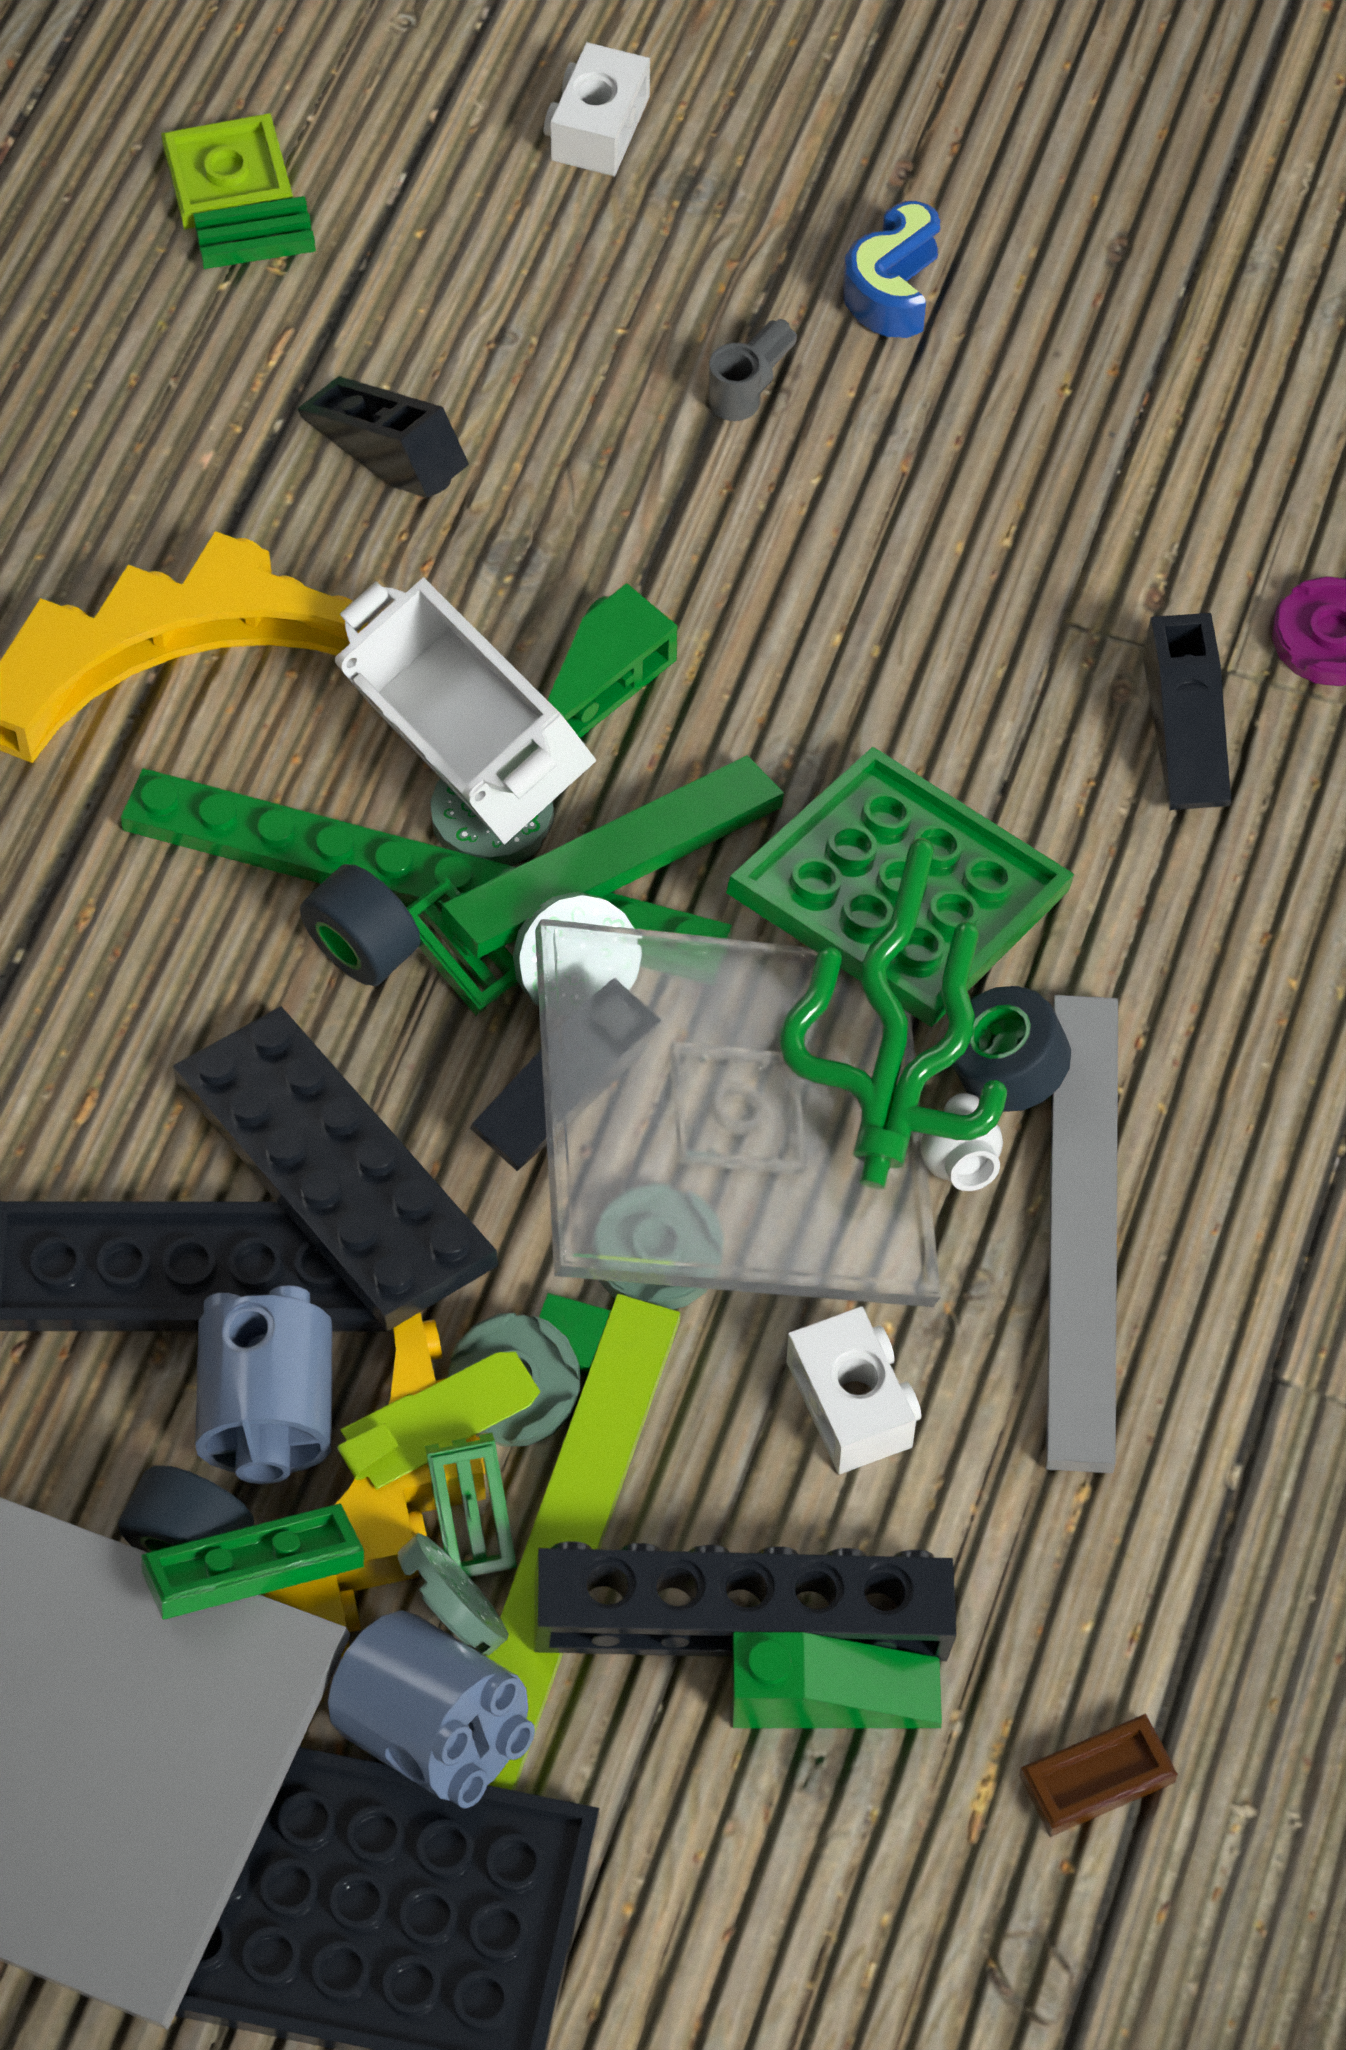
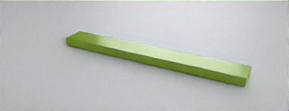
[486,1293,680,1791]

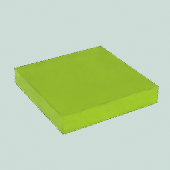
[161,113,293,230]

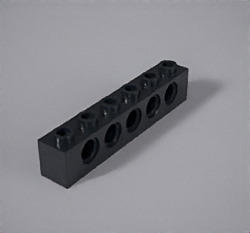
[534,1541,957,1662]

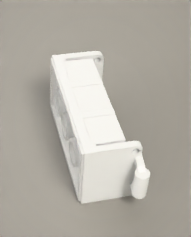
[335,577,597,845]

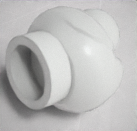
[920,1093,1003,1191]

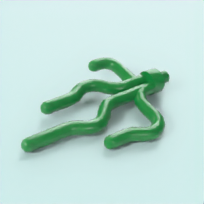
[779,838,1007,1189]

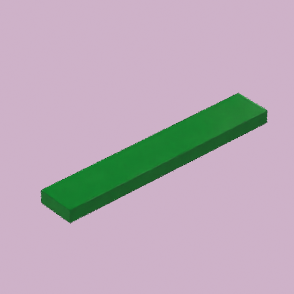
[441,755,784,959]

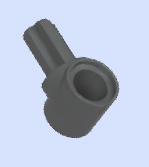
[708,319,797,421]

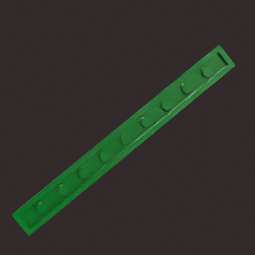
[120,768,732,989]

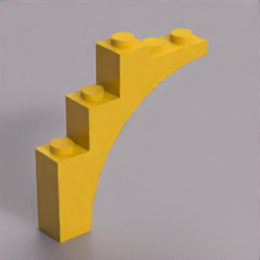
[0,531,368,763]
[260,1312,487,1660]

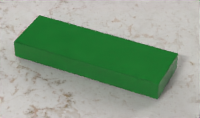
[141,1503,364,1620]

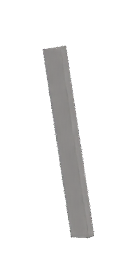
[1046,995,1118,1473]

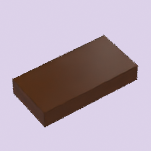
[1019,1713,1178,1837]

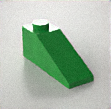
[547,583,677,738]
[732,1632,942,1729]

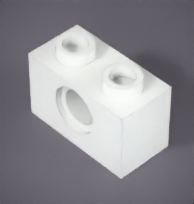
[544,42,650,176]
[786,1306,921,1475]

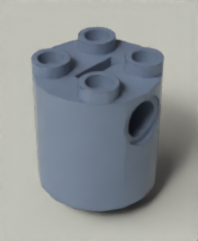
[195,1286,333,1484]
[328,1610,535,1808]

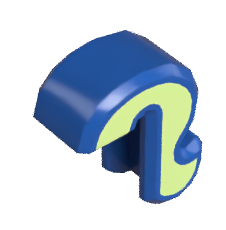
[843,201,940,338]

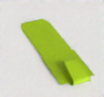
[337,1352,541,1490]

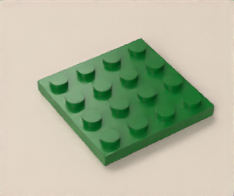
[726,746,1074,1028]

